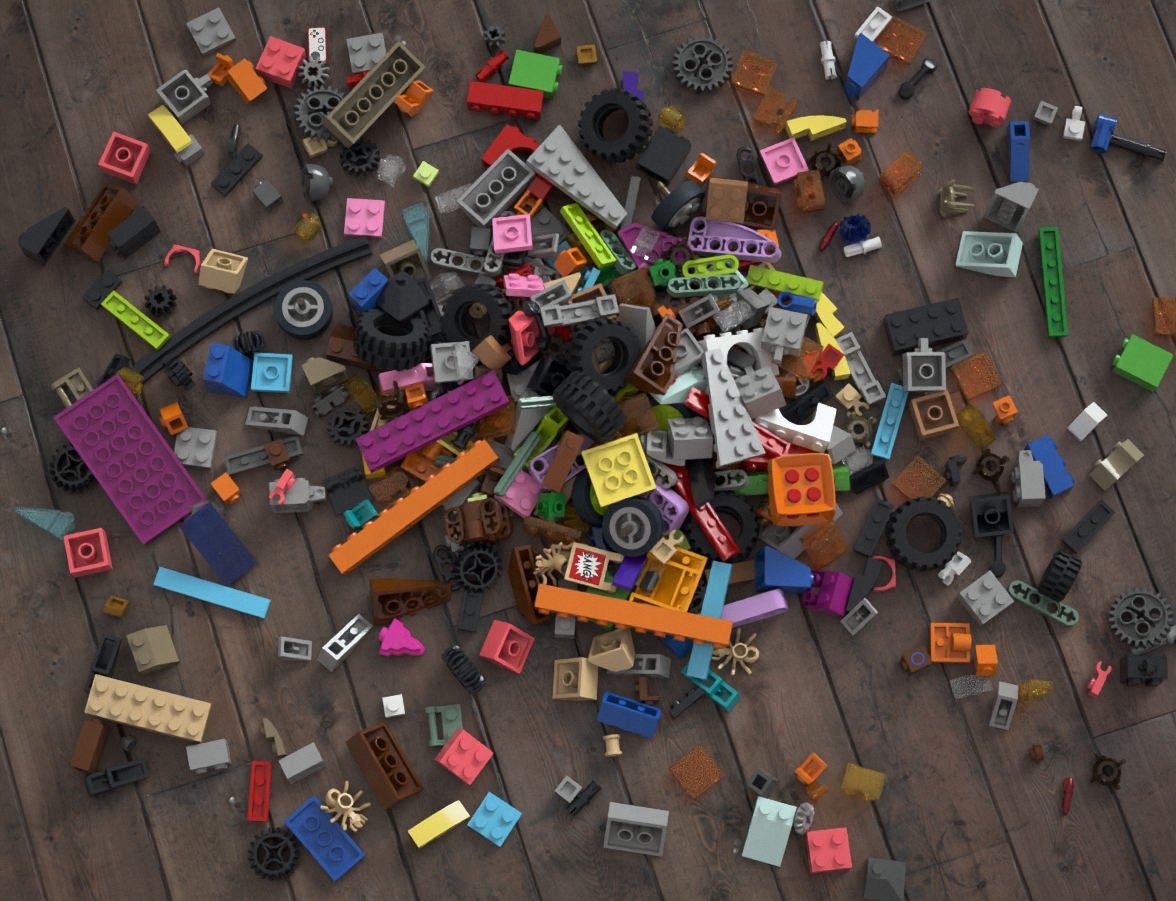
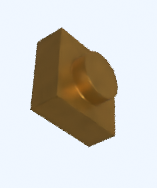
[577,44,597,66]
[103,595,129,617]

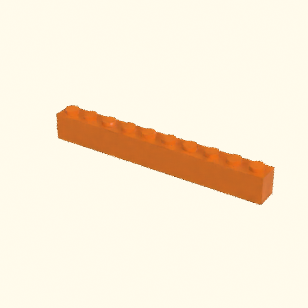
[329,439,501,576]
[534,584,733,649]

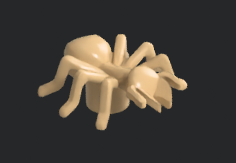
[533,542,573,586]
[711,628,759,675]
[320,781,371,832]

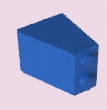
[844,33,890,101]
[348,268,388,315]
[203,343,253,398]
[755,546,813,594]

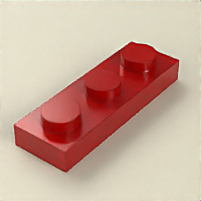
[247,761,272,822]

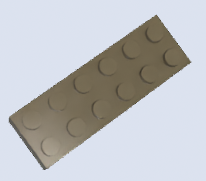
[321,41,425,148]

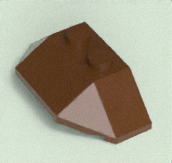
[508,544,554,624]

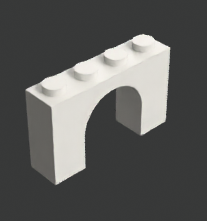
[697,328,779,376]
[753,403,836,453]

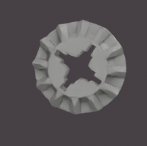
[794,803,815,835]

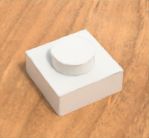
[382,694,405,718]

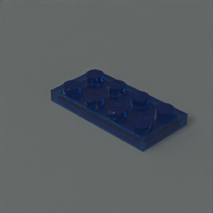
[179,502,257,586]

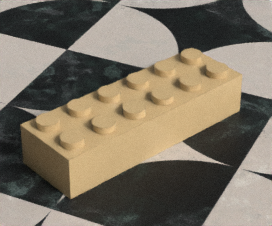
[84,674,211,744]

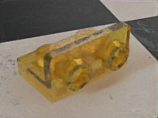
[1019,679,1053,703]

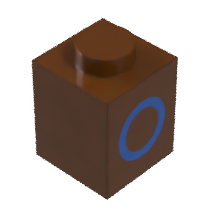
[900,645,933,675]

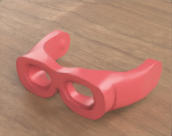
[164,244,200,274]
[871,556,896,592]

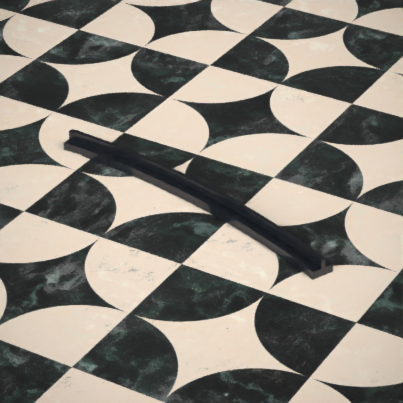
[122,236,372,391]

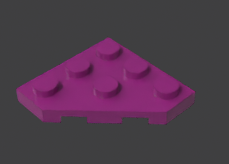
[617,223,694,282]

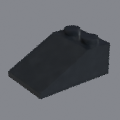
[18,207,75,266]

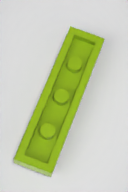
[560,203,616,269]
[746,265,824,302]
[101,290,170,351]

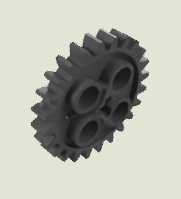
[673,34,733,94]
[294,85,344,143]
[1109,587,1173,649]

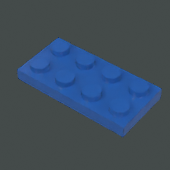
[284,795,366,882]

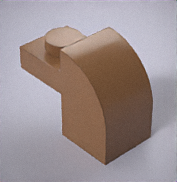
[472,335,513,371]

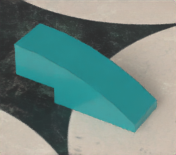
[681,662,741,713]

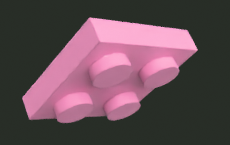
[759,137,809,185]
[344,198,385,239]
[492,214,533,254]
[503,274,544,297]
[494,469,544,519]

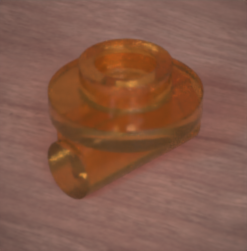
[806,782,828,801]

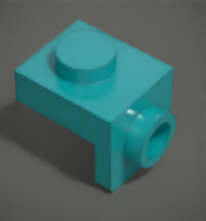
[344,499,378,529]

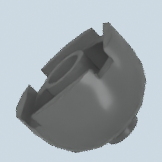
[301,164,333,202]
[829,165,865,203]

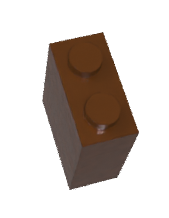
[69,718,110,774]

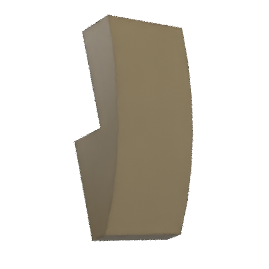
[260,718,287,758]

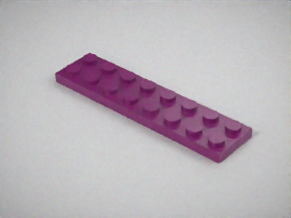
[356,370,510,473]

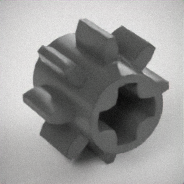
[483,25,505,49]

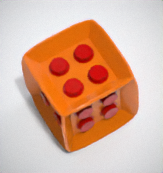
[767,453,836,527]

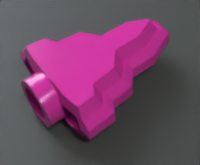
[378,618,425,657]

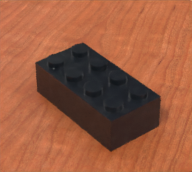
[883,298,969,357]

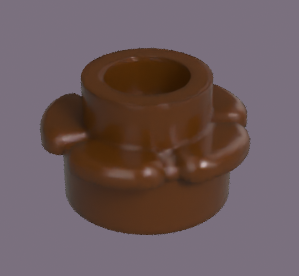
[1029,744,1044,763]

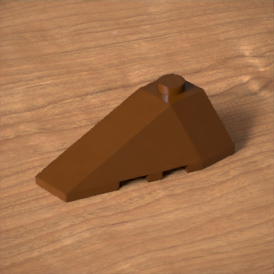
[625,313,682,395]
[370,578,451,625]

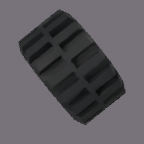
[1038,549,1082,603]

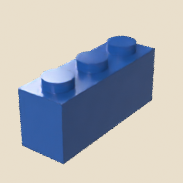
[1024,435,1074,499]
[596,692,662,739]

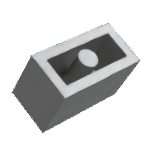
[186,739,232,774]

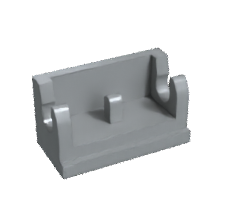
[278,742,326,785]

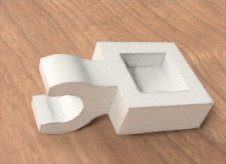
[1063,106,1085,141]
[938,551,971,586]

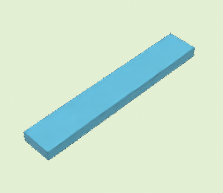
[686,561,733,680]
[154,567,271,619]

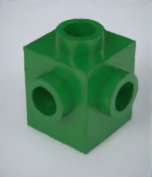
[644,258,676,287]
[537,493,565,521]

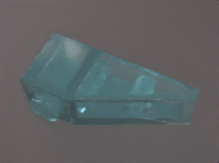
[401,202,432,265]
[13,506,78,543]

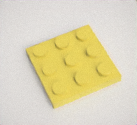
[581,433,656,508]

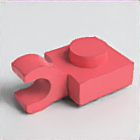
[269,469,295,506]
[1087,661,1111,698]

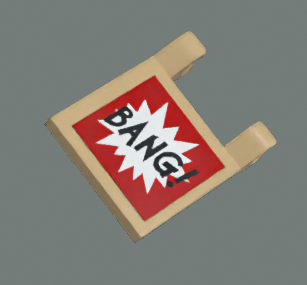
[564,542,624,594]

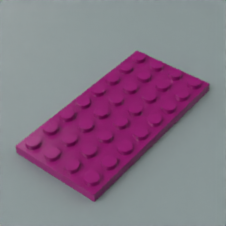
[53,374,207,544]

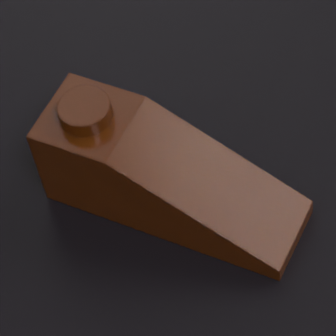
[541,430,584,493]

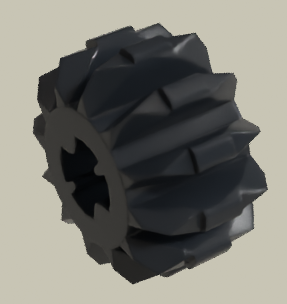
[145,285,177,317]
[232,330,266,356]

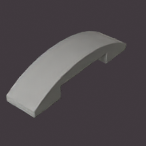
[540,294,619,327]
[835,332,886,405]

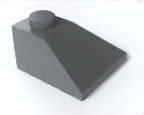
[863,857,906,901]

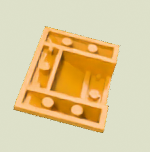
[629,540,708,612]

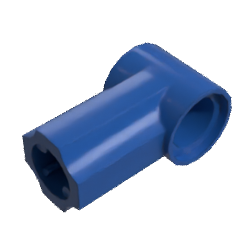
[1090,114,1117,153]
[777,291,817,316]

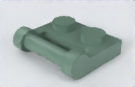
[425,704,463,747]

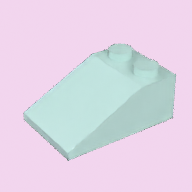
[956,231,1023,277]
[650,364,709,404]
[742,796,797,867]

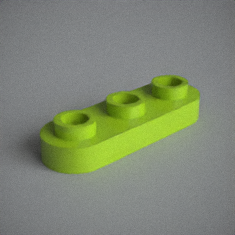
[682,254,739,277]

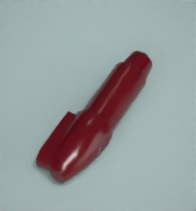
[819,221,839,251]
[1062,778,1074,815]

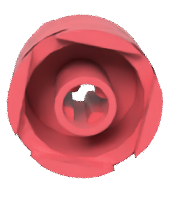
[968,88,1011,128]

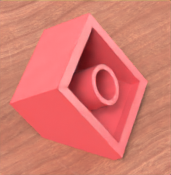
[508,311,541,365]
[479,620,535,674]

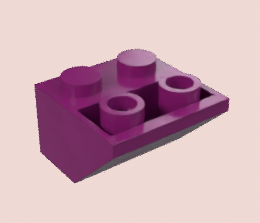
[801,570,854,616]

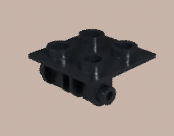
[323,466,373,515]

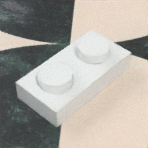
[855,6,892,42]

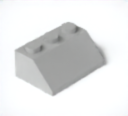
[603,802,669,857]

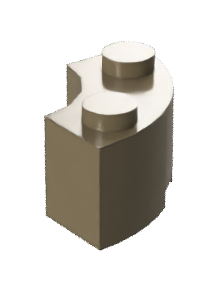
[1089,439,1144,491]

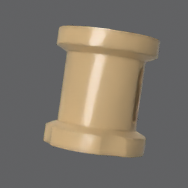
[603,734,622,757]

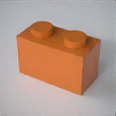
[224,58,267,104]

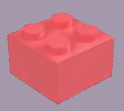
[256,36,306,89]
[98,131,151,185]
[64,528,113,578]
[434,728,493,785]
[805,827,852,874]

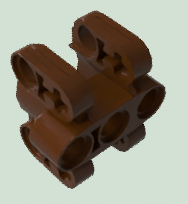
[650,295,711,341]
[444,498,513,546]

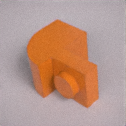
[394,80,434,117]

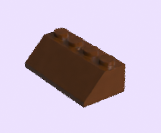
[701,175,782,230]
[64,184,139,262]
[326,324,388,373]
[345,721,424,810]

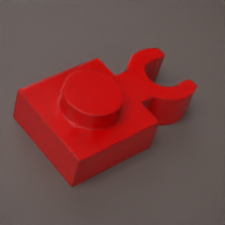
[812,344,844,380]

